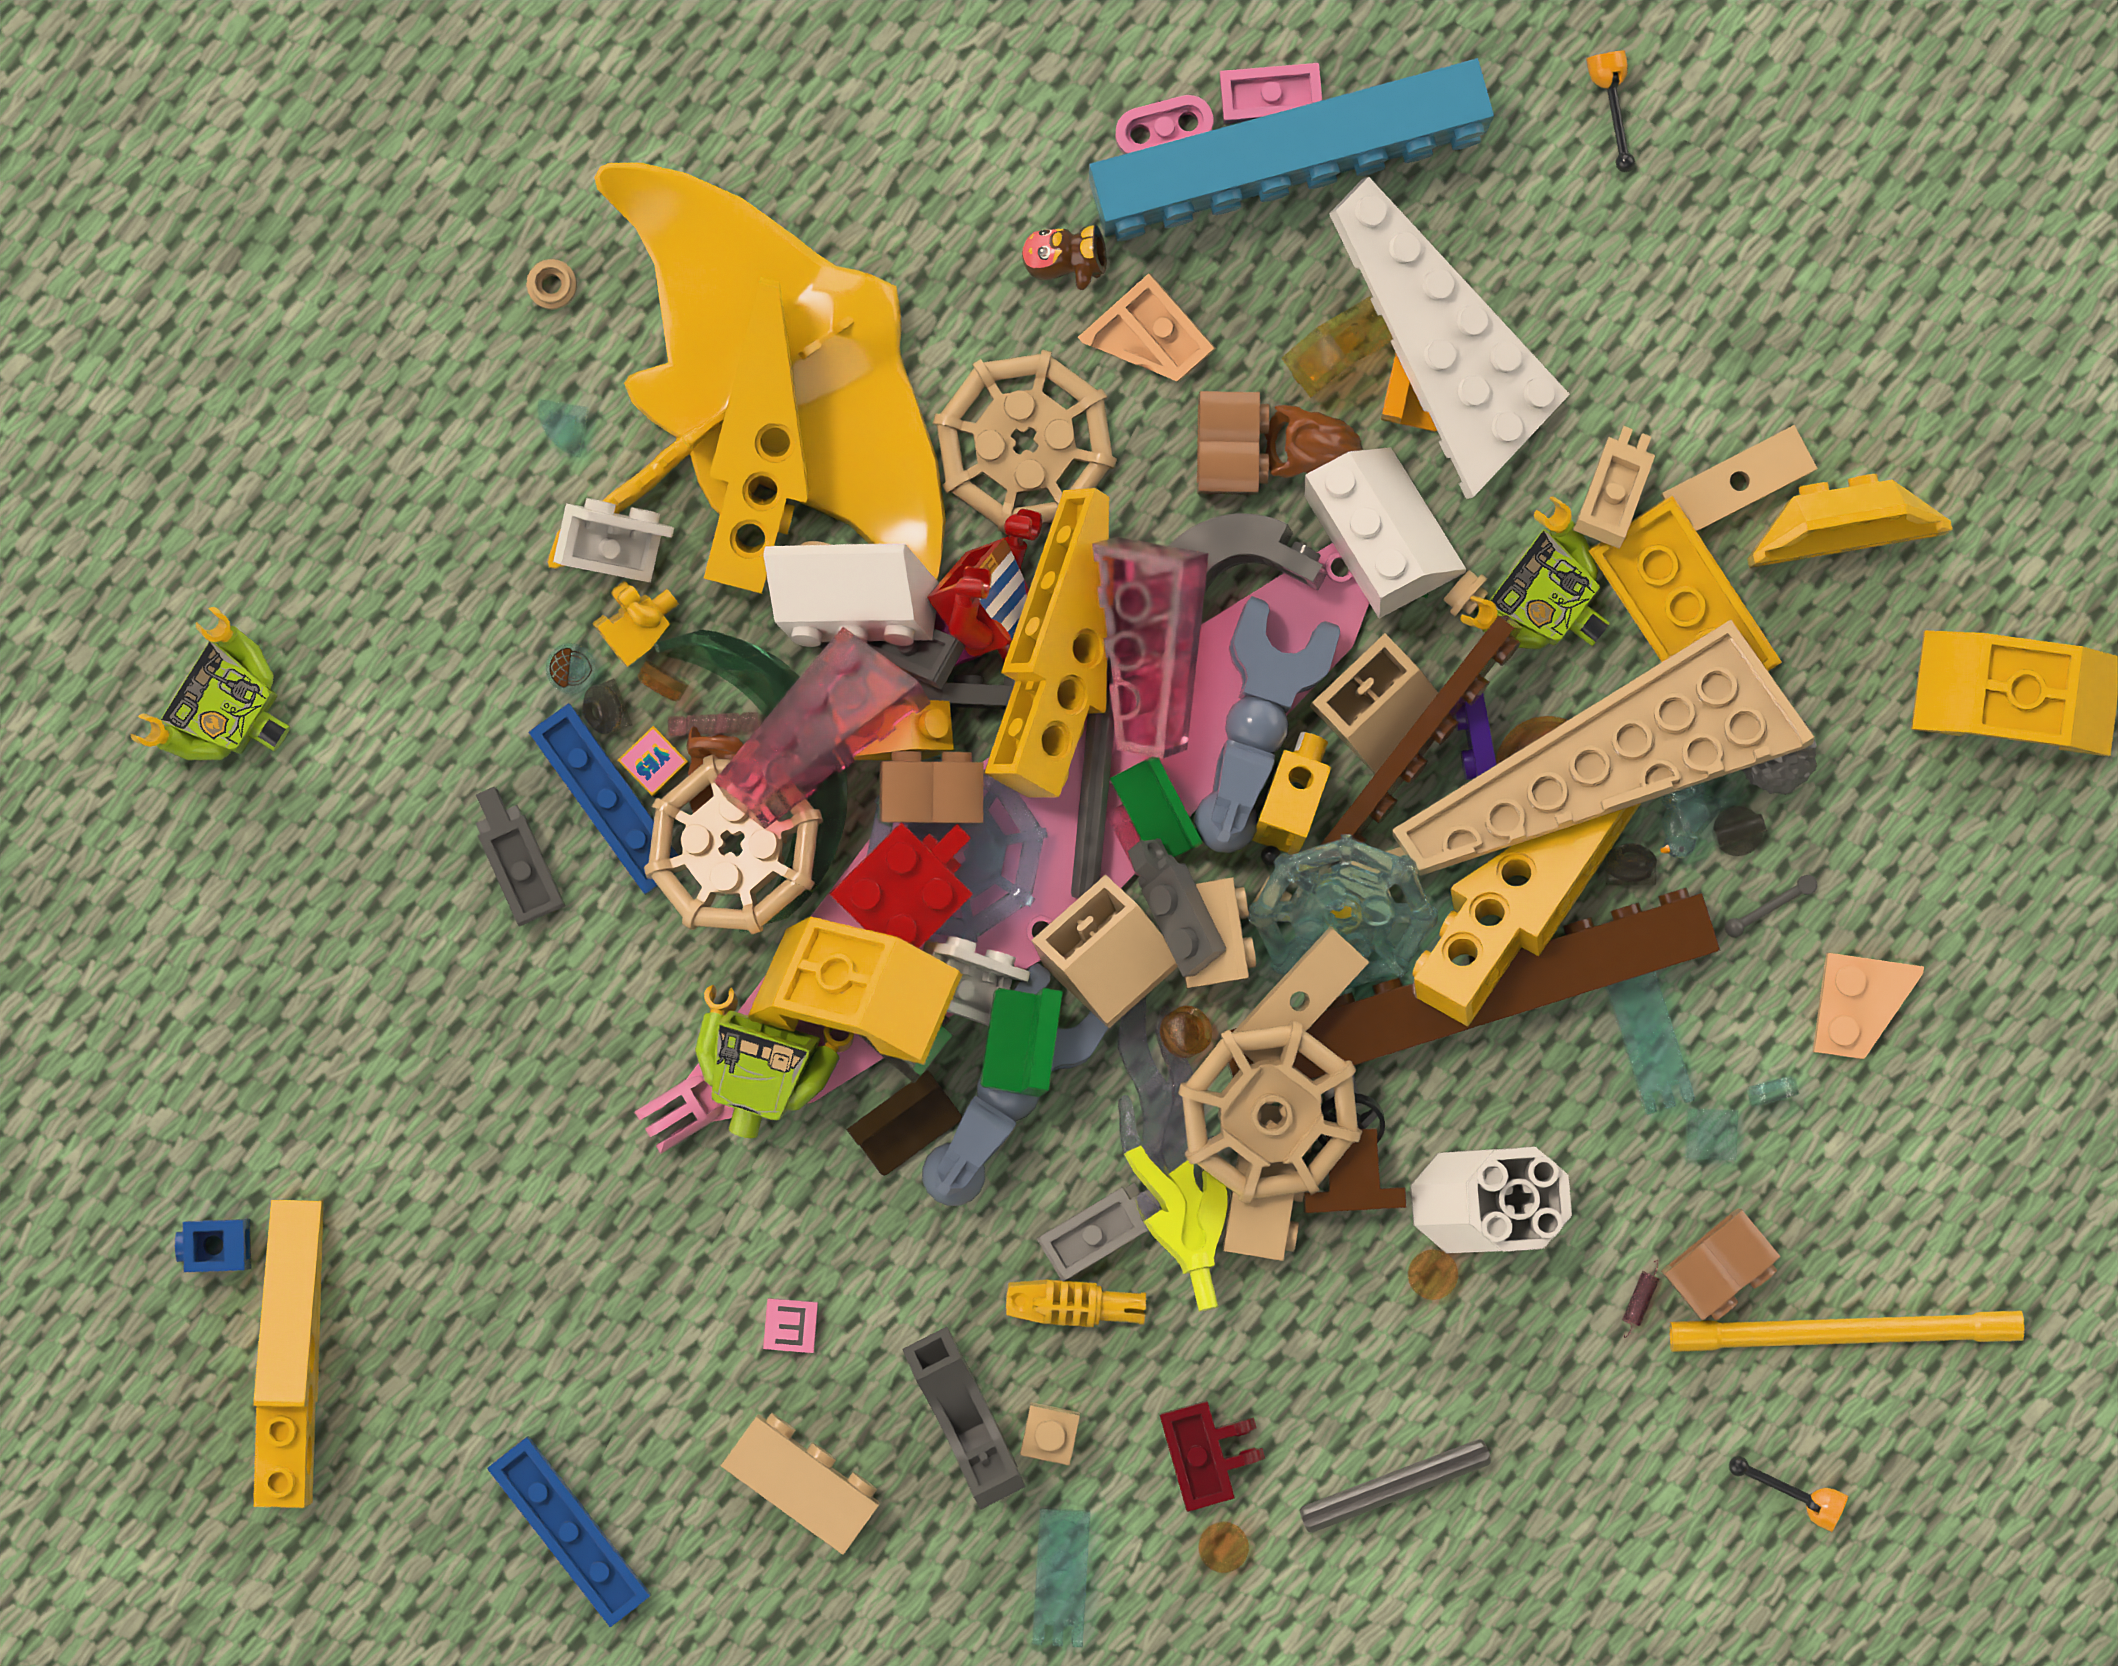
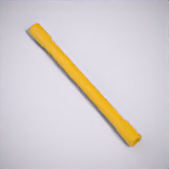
[1669,1311,2024,1352]

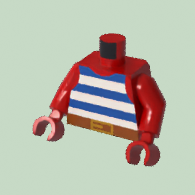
[927,508,1043,662]

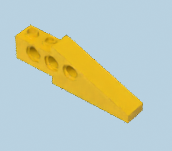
[704,277,809,594]
[984,488,1109,798]
[1412,803,1641,1026]
[253,1200,323,1508]

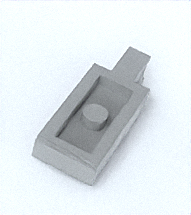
[1037,1182,1160,1281]

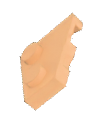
[1078,273,1216,382]
[1813,953,1924,1059]

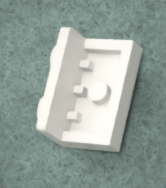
[553,498,674,583]
[923,936,1031,1026]

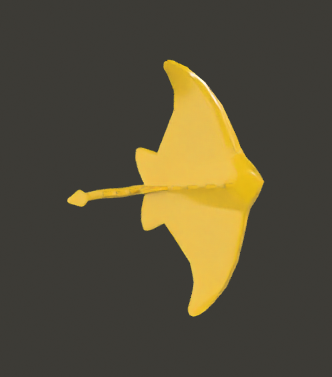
[547,163,946,581]

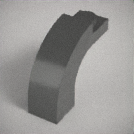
[1143,513,1327,615]
[902,1327,1026,1510]

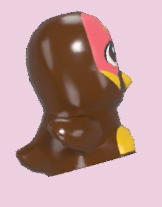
[1022,225,1107,290]

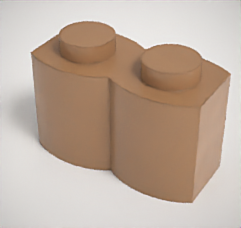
[1197,391,1269,495]
[879,751,984,823]
[1661,1208,1781,1321]

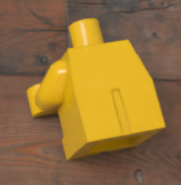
[592,581,679,667]

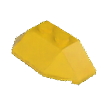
[1747,474,1952,568]

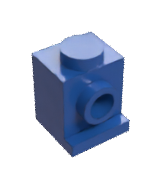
[175,1219,251,1272]

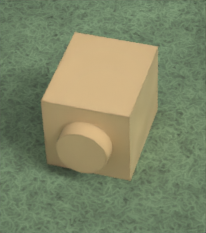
[1020,1402,1080,1465]

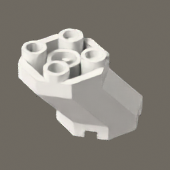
[1410,1147,1572,1253]

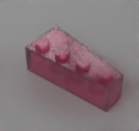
[1092,537,1209,759]
[714,627,931,829]

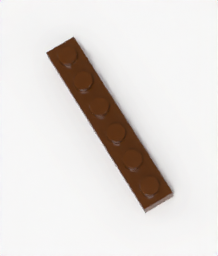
[1314,615,1523,865]

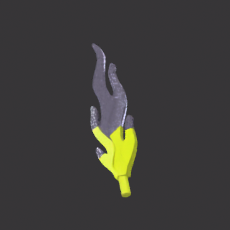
[1118,996,1228,1312]

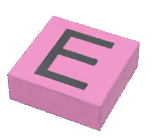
[763,1298,818,1353]

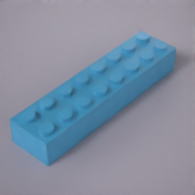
[1089,58,1494,241]

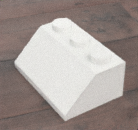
[1304,447,1466,619]
[763,543,939,647]

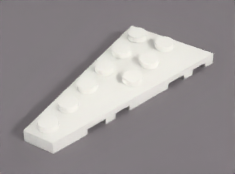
[1329,177,1570,499]

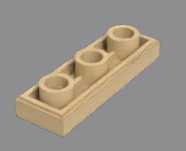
[1660,425,1818,532]
[1233,927,1369,1063]

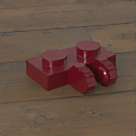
[1159,1400,1265,1512]

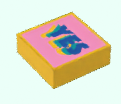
[618,726,689,796]

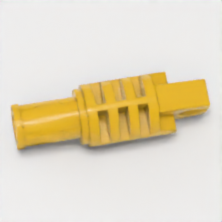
[1006,1279,1146,1327]

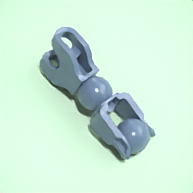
[1194,596,1340,853]
[922,963,1108,1206]

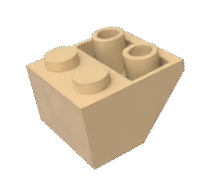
[1310,633,1438,774]
[1031,875,1178,1028]
[1184,878,1256,989]

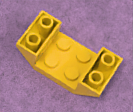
[1911,630,2118,757]
[747,917,962,1065]

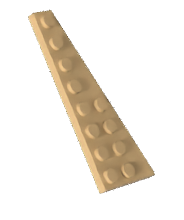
[1392,620,1814,876]

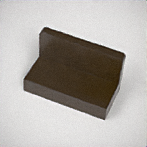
[846,1070,962,1176]

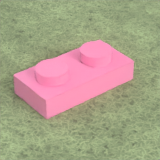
[1219,63,1322,124]

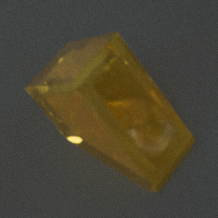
[1281,296,1393,398]

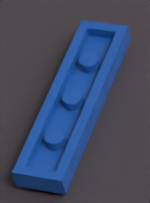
[528,703,679,895]
[487,1436,651,1627]

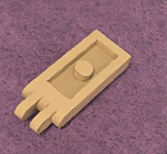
[1573,426,1655,549]

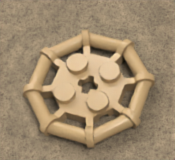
[933,350,1117,533]
[644,754,823,934]
[1178,1021,1362,1203]

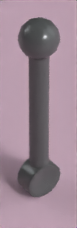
[1725,875,1818,938]

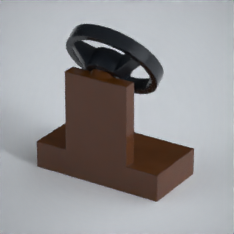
[1303,1093,1407,1213]

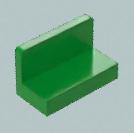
[1109,755,1203,857]
[980,988,1063,1097]

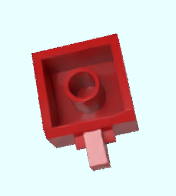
[829,822,973,949]

